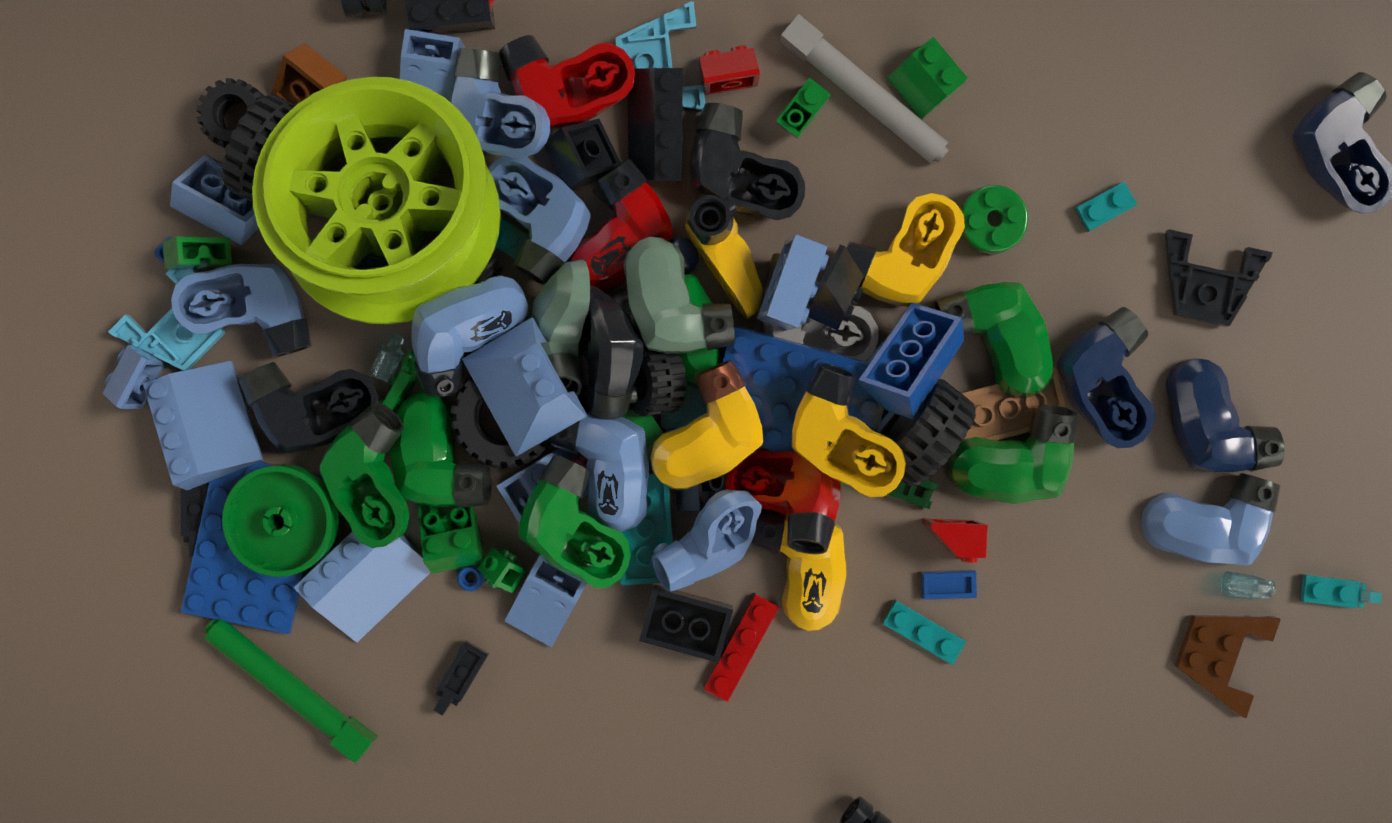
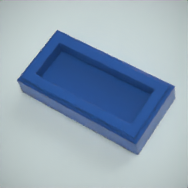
[921,570,977,600]

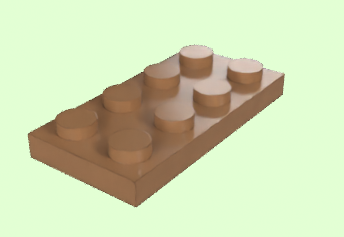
[962,369,1066,440]

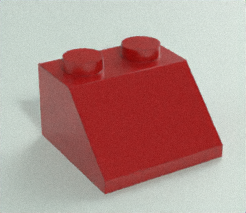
[699,46,760,95]
[923,518,988,563]

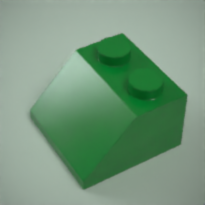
[887,36,968,120]

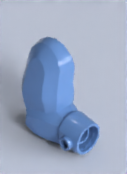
[651,490,762,592]

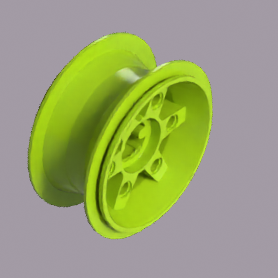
[252,77,501,324]

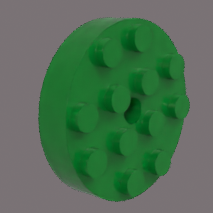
[222,464,339,577]

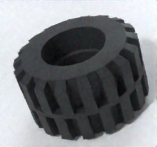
[196,78,265,149]
[630,347,687,417]

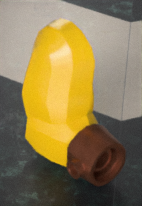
[650,360,763,490]

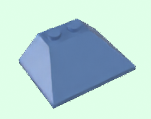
[462,318,587,457]

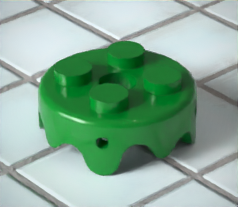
[960,185,1028,255]

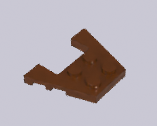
[1175,615,1281,718]

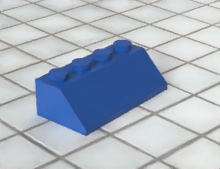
[859,303,964,419]

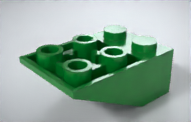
[417,504,484,574]

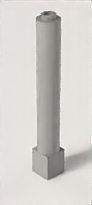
[780,14,949,164]

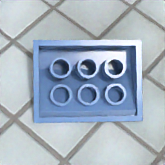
[143,361,263,490]
[294,531,431,642]

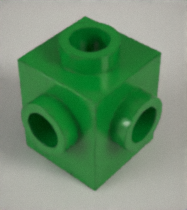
[478,547,527,593]

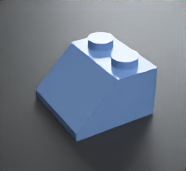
[102,345,166,409]

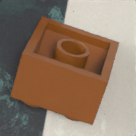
[271,43,347,105]

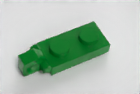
[379,351,418,414]

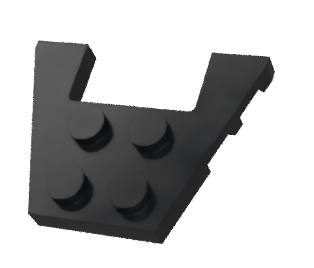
[1165,229,1273,327]

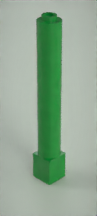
[203,619,378,764]

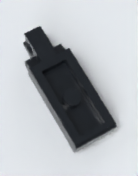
[181,482,209,557]
[434,640,489,716]

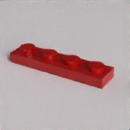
[704,593,779,702]

